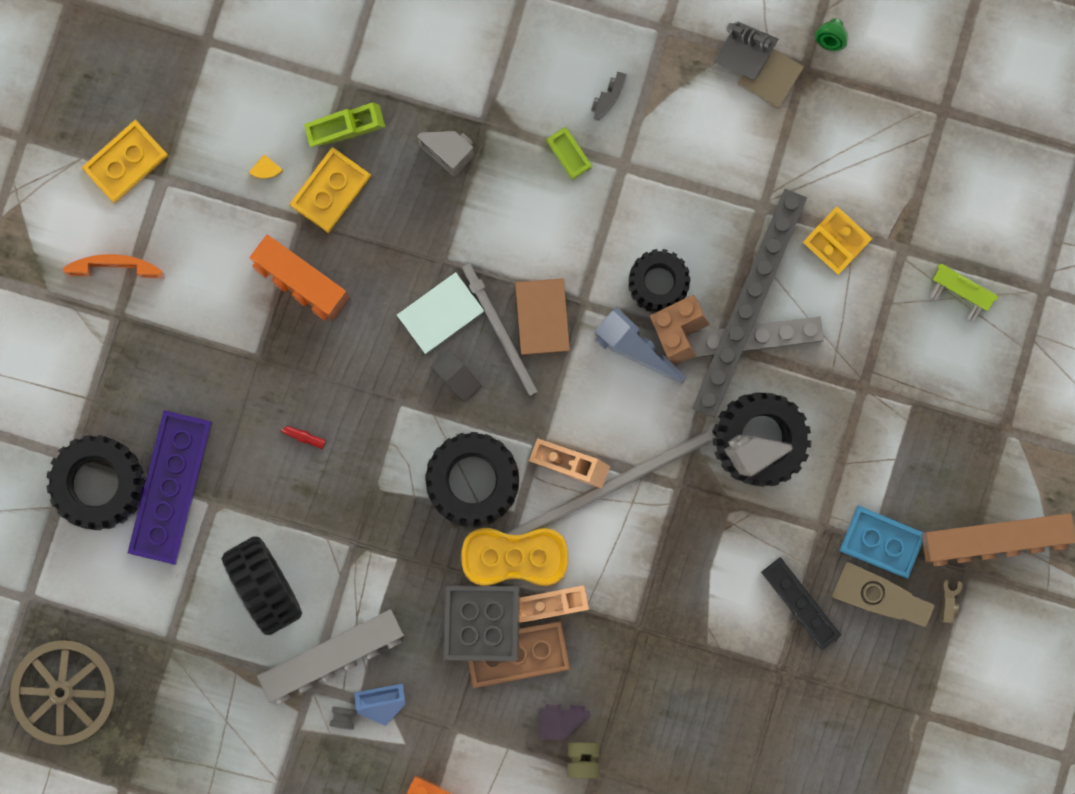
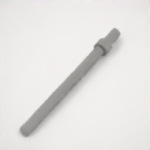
[462,263,538,396]

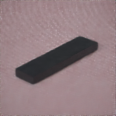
[761,557,841,650]

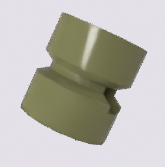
[567,742,600,778]

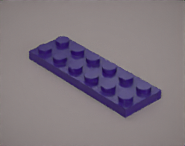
[127,410,212,565]

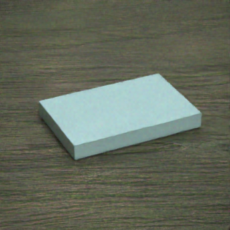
[397,272,485,355]

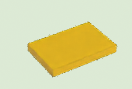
[81,119,168,204]
[289,147,372,234]

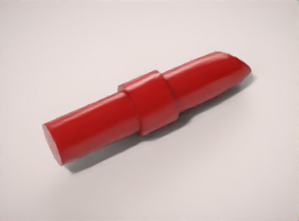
[280,426,326,449]

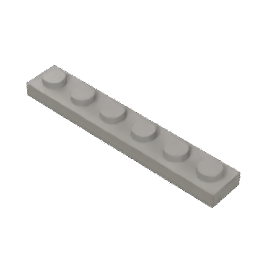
[688,316,824,359]

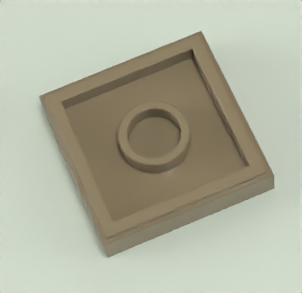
[738,49,804,109]

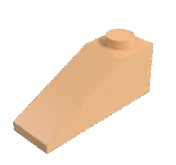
[529,438,611,489]

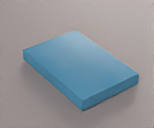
[839,505,923,579]

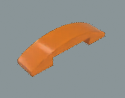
[63,254,165,278]

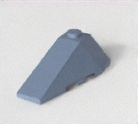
[595,307,686,384]

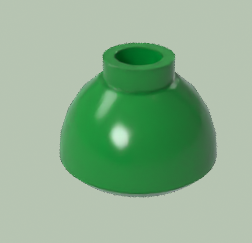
[814,19,848,51]

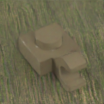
[940,580,962,623]

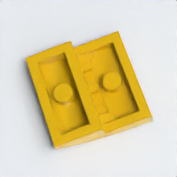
[803,206,873,275]

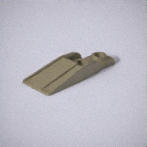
[832,562,935,627]

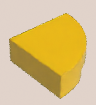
[248,154,283,179]

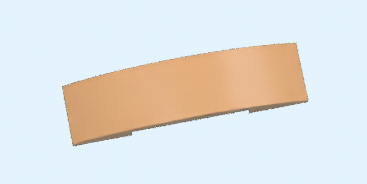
[520,585,589,623]

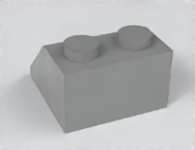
[417,131,474,178]
[724,434,793,476]

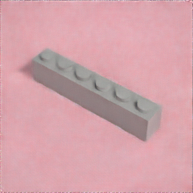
[257,609,405,705]

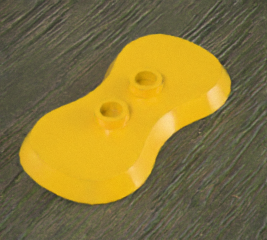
[461,528,568,586]

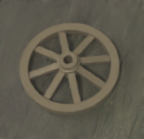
[10,640,115,745]

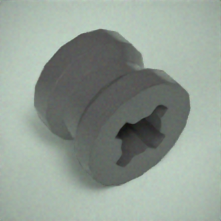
[329,706,356,730]

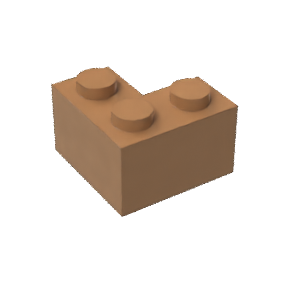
[650,295,710,366]

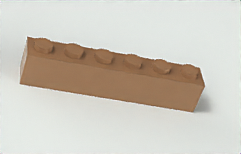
[921,513,1075,567]

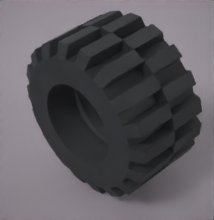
[628,249,690,312]

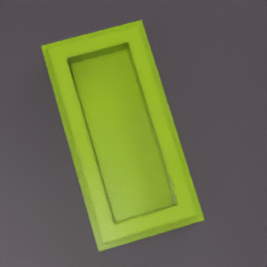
[546,127,592,181]

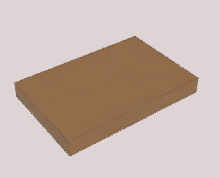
[515,278,570,355]

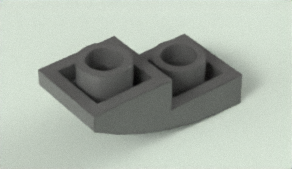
[591,72,627,121]

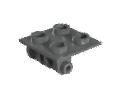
[714,21,779,80]

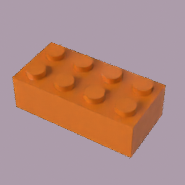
[249,234,350,321]

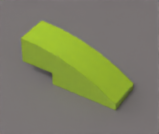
[304,102,385,147]

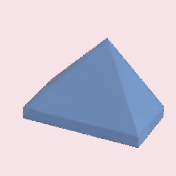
[354,683,406,726]

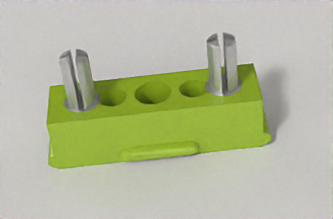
[929,264,998,322]

